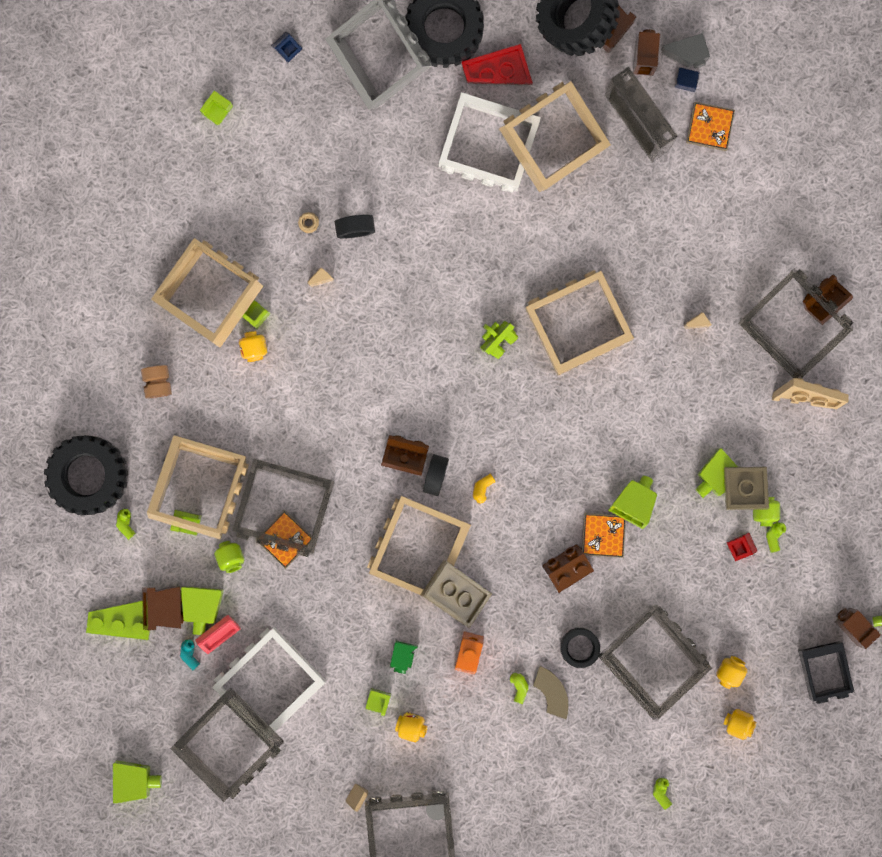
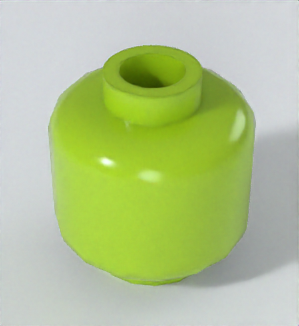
[753,497,780,526]
[214,541,245,573]

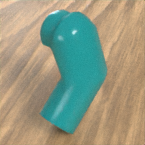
[180,639,200,671]

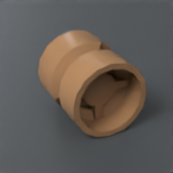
[141,365,172,399]

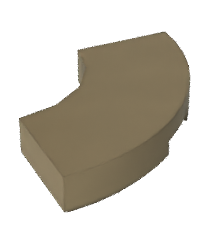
[533,666,568,719]

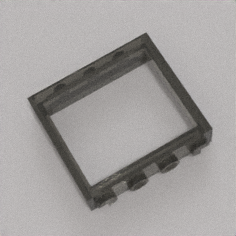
[605,66,678,163]
[738,268,854,379]
[232,459,335,557]
[598,605,712,720]
[170,687,284,802]
[365,790,455,857]

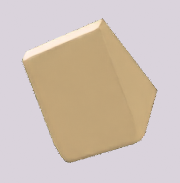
[307,268,334,287]
[684,312,712,329]
[345,784,368,812]

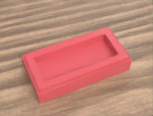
[195,615,241,654]

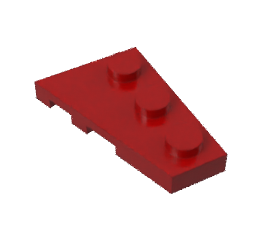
[461,44,533,85]

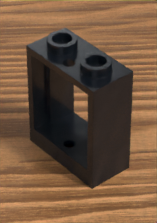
[798,641,855,704]

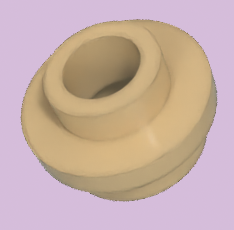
[298,212,319,233]

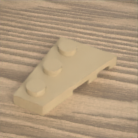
[772,378,849,409]

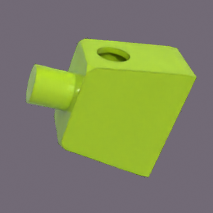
[695,448,738,498]
[608,475,657,529]
[181,586,224,635]
[113,761,162,804]

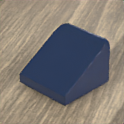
[271,32,303,63]
[674,67,700,92]

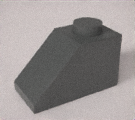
[661,33,710,68]

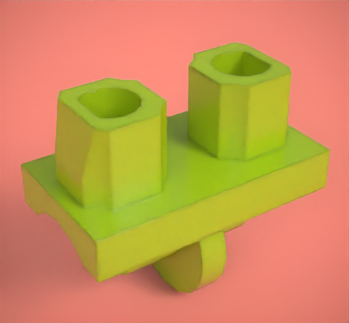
[480,321,518,359]

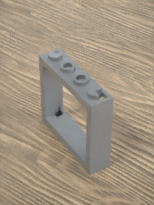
[325,0,432,109]

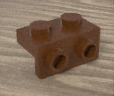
[802,274,853,325]
[381,435,429,476]
[542,544,594,593]

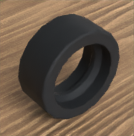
[334,214,375,239]
[423,454,449,496]
[560,628,600,668]

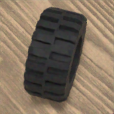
[405,0,484,68]
[536,0,620,56]
[44,435,128,515]

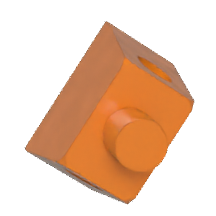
[454,631,484,675]

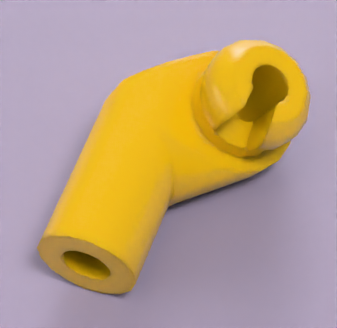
[472,473,496,504]

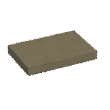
[421,560,492,629]

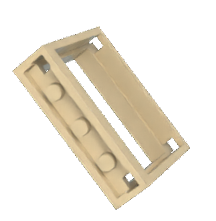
[499,81,611,192]
[151,238,263,347]
[525,270,634,376]
[147,435,249,539]
[367,496,471,595]

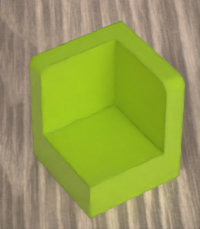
[200,90,233,125]
[242,300,270,329]
[170,510,202,535]
[365,688,391,716]

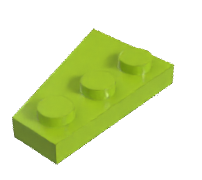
[86,601,150,640]

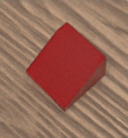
[727,532,757,561]

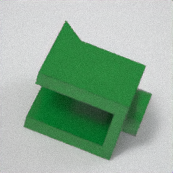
[390,641,419,674]

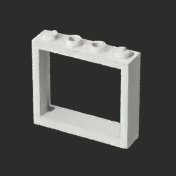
[439,92,541,193]
[212,627,326,742]

